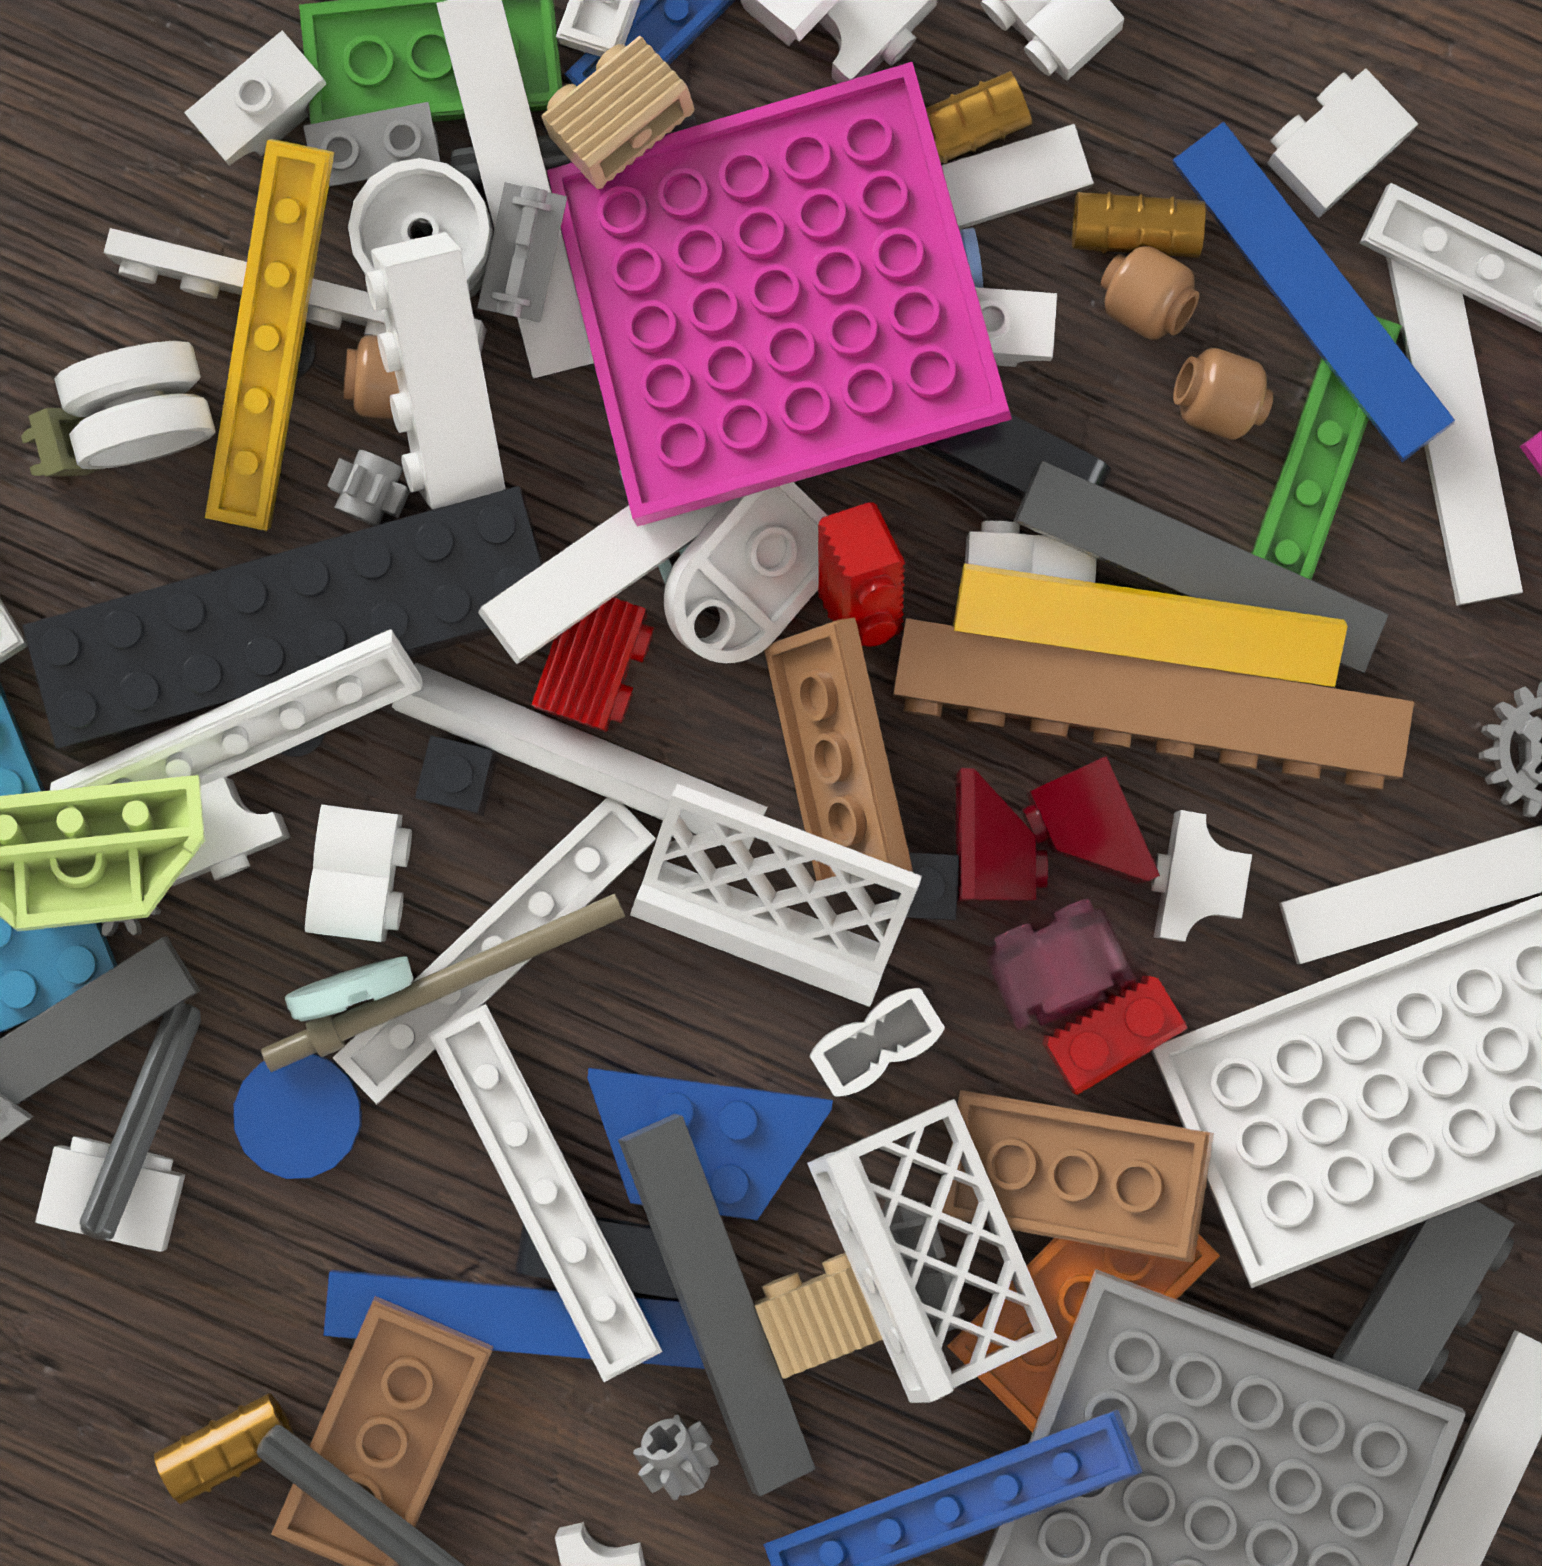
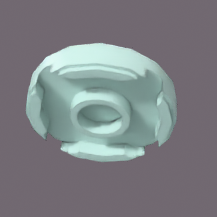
[285,957,414,1021]

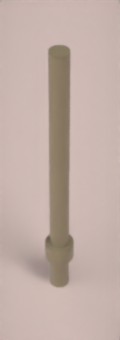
[261,894,626,1072]

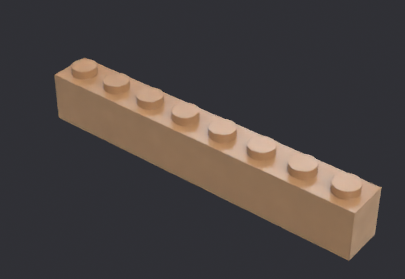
[892,618,1414,790]

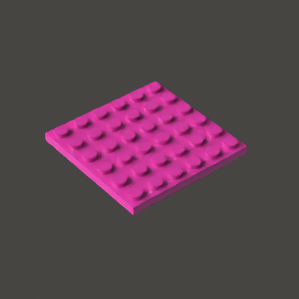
[547,62,1012,527]

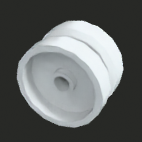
[348,158,494,298]
[55,341,216,469]

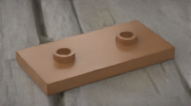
[764,618,913,881]
[942,1090,1214,1262]
[271,1296,493,1566]

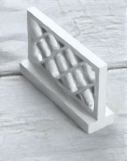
[630,783,922,1007]
[807,1099,1057,1403]

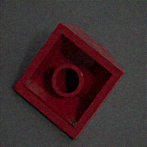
[1022,756,1160,884]
[955,768,1048,901]

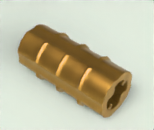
[926,71,1033,164]
[1072,192,1206,257]
[154,1393,294,1505]

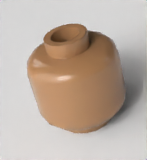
[1101,245,1199,340]
[343,334,400,420]
[1173,347,1273,440]

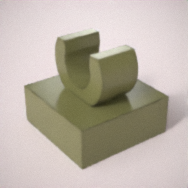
[21,408,101,477]

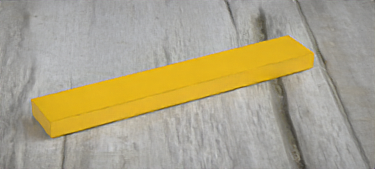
[205,139,334,531]
[953,563,1348,687]

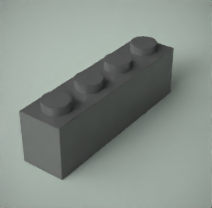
[1332,1200,1515,1391]

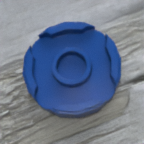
[234,1054,362,1179]

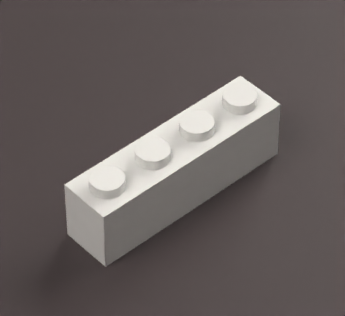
[365,232,506,510]

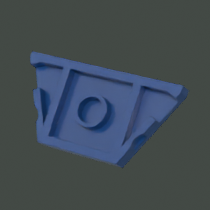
[587,1068,833,1220]

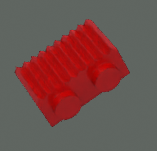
[818,502,905,647]
[531,597,655,733]
[1042,976,1188,1095]

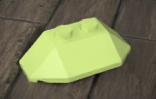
[0,775,205,932]

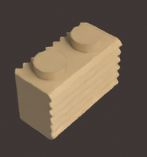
[541,36,695,189]
[755,1253,883,1379]

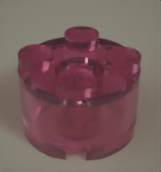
[986,898,1136,1032]

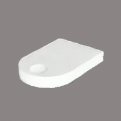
[664,482,828,663]

